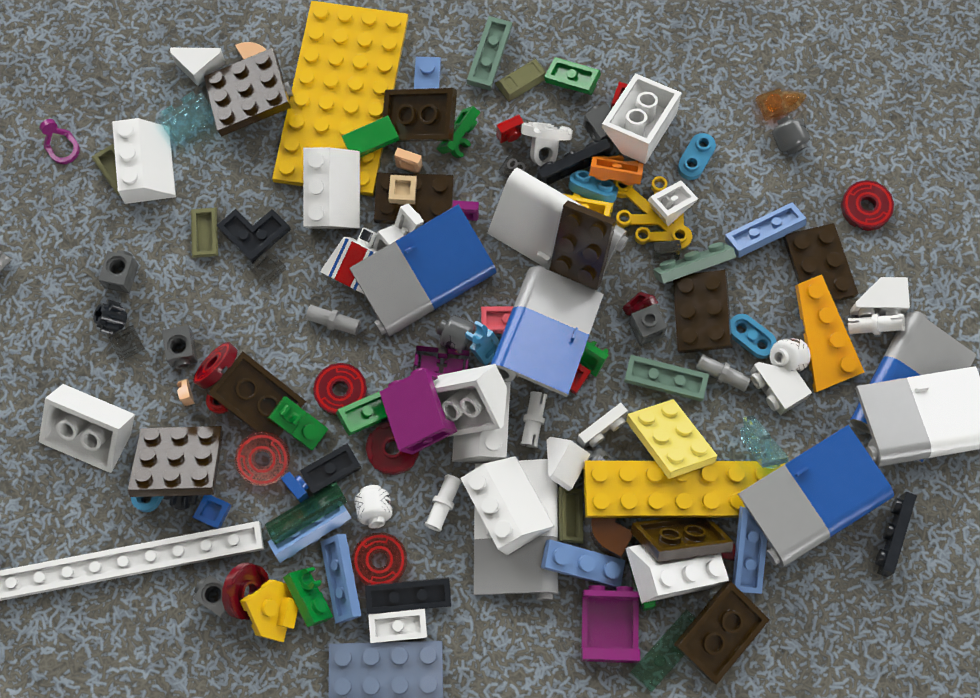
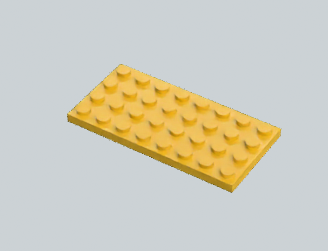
[272,1,408,197]

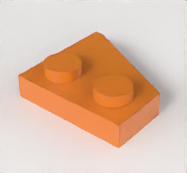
[589,155,644,185]

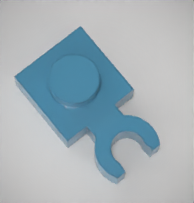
[465,321,499,366]

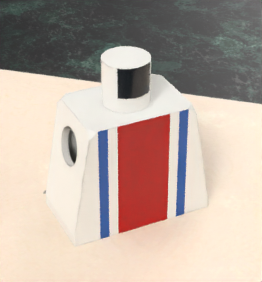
[321,227,378,294]

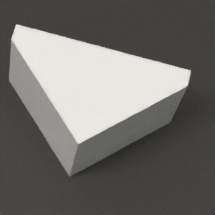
[170,48,225,86]
[648,180,698,226]
[547,437,590,491]

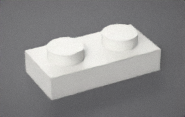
[577,403,628,449]
[368,609,427,643]

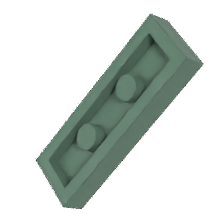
[467,16,512,91]
[653,242,736,284]
[624,355,709,402]

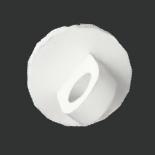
[521,122,573,166]

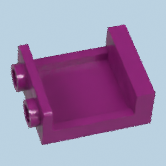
[380,368,457,454]
[581,585,640,663]

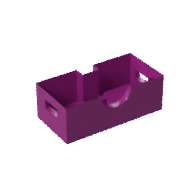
[413,345,470,376]

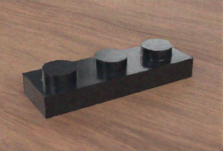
[537,139,611,185]
[875,491,917,577]
[365,577,451,614]

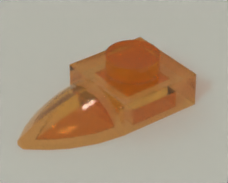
[756,88,807,121]

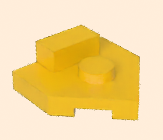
[240,580,298,642]

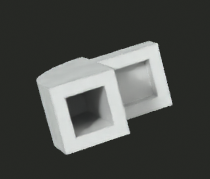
[373,204,424,251]

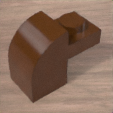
[590,518,633,559]

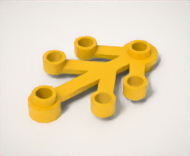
[613,176,692,249]

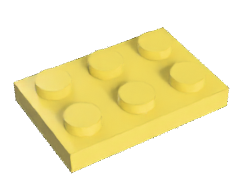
[626,399,717,479]

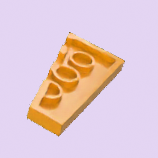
[795,274,864,393]

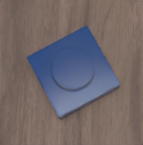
[281,471,310,504]
[193,495,232,529]

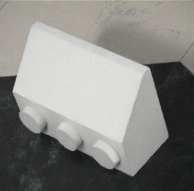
[602,73,681,164]
[112,118,176,204]
[303,147,360,229]
[433,364,507,437]
[452,382,511,463]
[39,384,135,473]
[461,456,554,555]
[625,544,729,603]

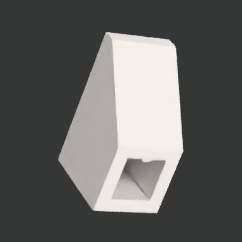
[850,277,910,318]
[750,362,812,416]

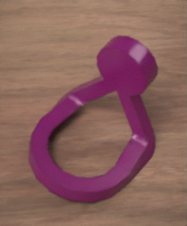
[39,119,80,164]

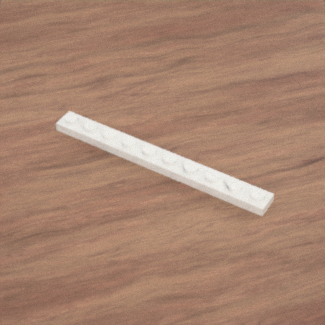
[0,521,264,601]

